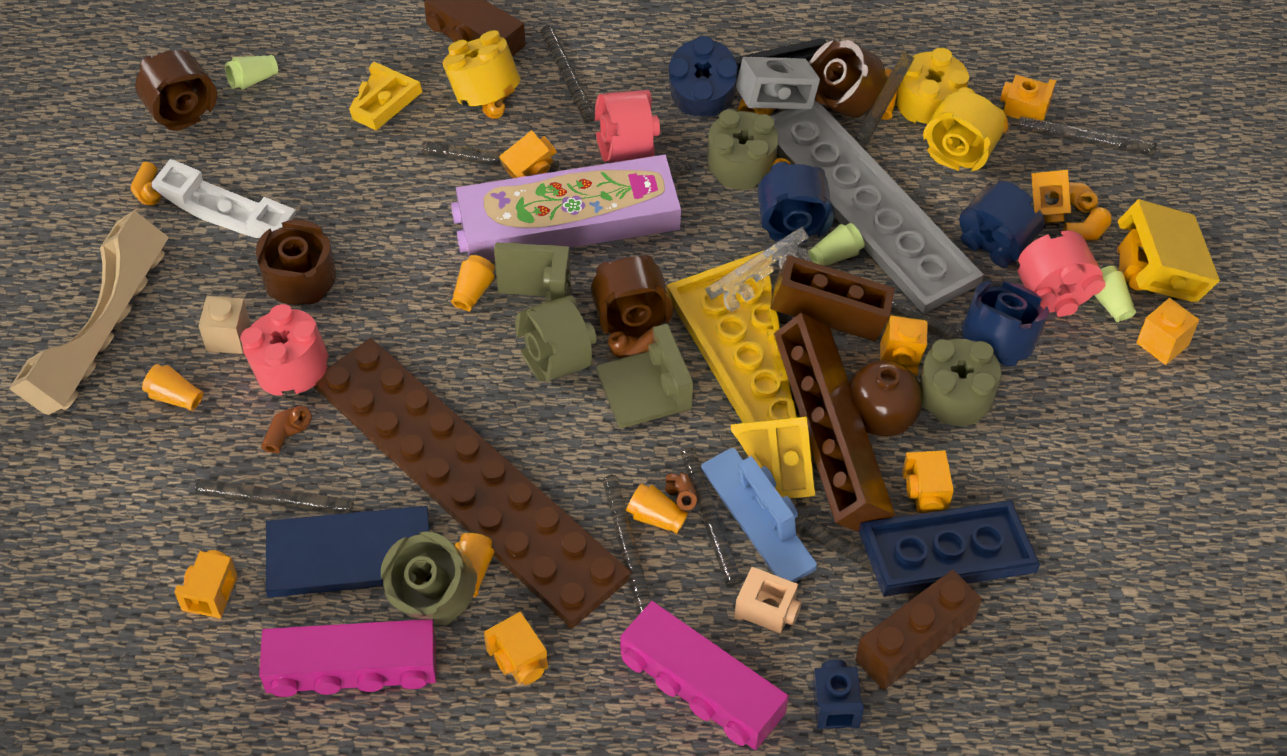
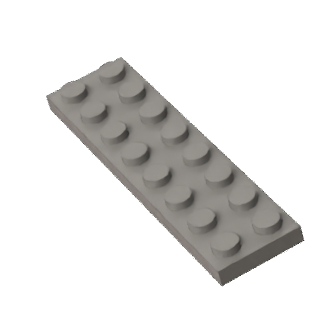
[771,100,984,314]

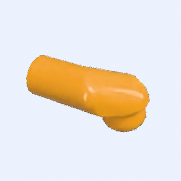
[1049,182,1098,213]
[1063,207,1112,241]

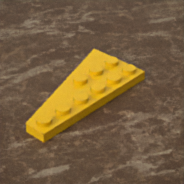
[666,250,797,423]

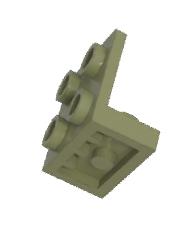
[494,242,572,302]
[596,324,693,428]

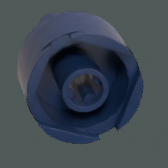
[669,36,737,116]
[757,162,834,244]
[959,181,1045,268]
[962,281,1049,366]

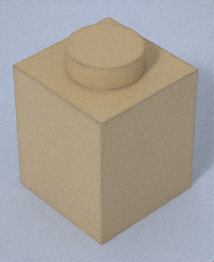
[198,296,251,354]

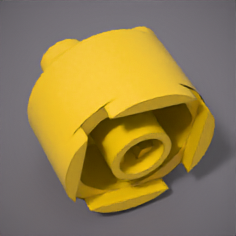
[443,30,521,106]
[896,48,969,124]
[923,87,1006,172]

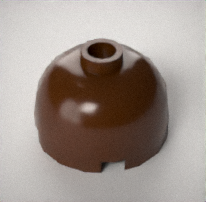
[849,360,922,437]

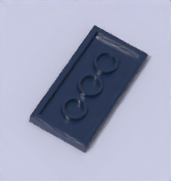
[858,500,1040,597]
[266,506,431,598]

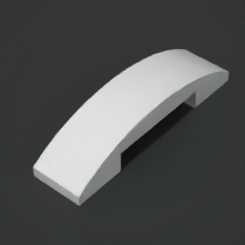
[151,159,296,238]

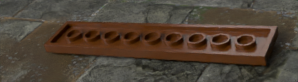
[313,338,631,629]

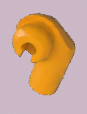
[482,85,515,119]
[130,162,161,206]

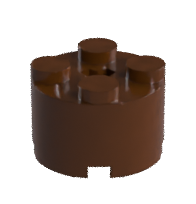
[809,39,889,118]
[135,49,217,131]
[256,220,336,304]
[591,255,673,338]

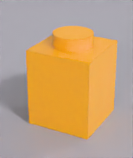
[1136,298,1199,365]

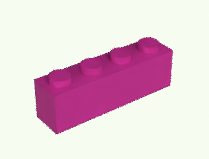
[620,601,789,750]
[259,619,436,697]

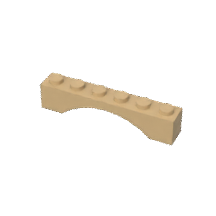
[9,210,169,415]

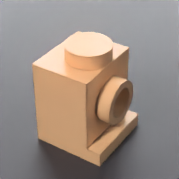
[734,567,802,634]

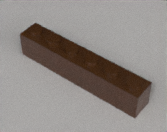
[773,313,895,532]

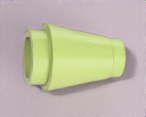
[225,55,278,90]
[808,223,865,266]
[1094,266,1136,322]

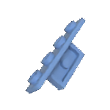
[701,448,817,583]

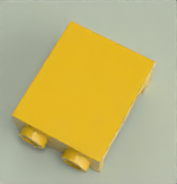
[1118,199,1220,302]

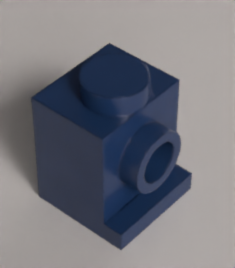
[812,660,864,729]

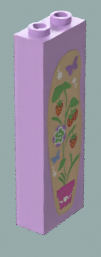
[451,154,681,261]

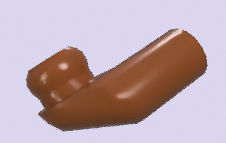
[608,325,655,358]
[261,406,312,454]
[665,472,698,511]

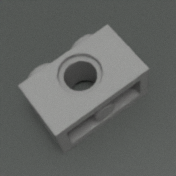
[736,57,820,109]

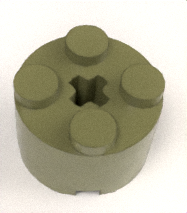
[707,109,779,189]
[515,295,597,382]
[919,339,1001,426]
[381,531,477,626]

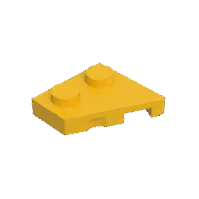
[349,62,422,130]
[731,416,816,499]

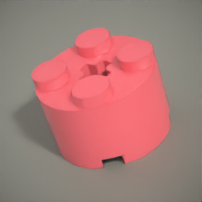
[595,90,660,163]
[1017,231,1106,317]
[240,304,329,396]

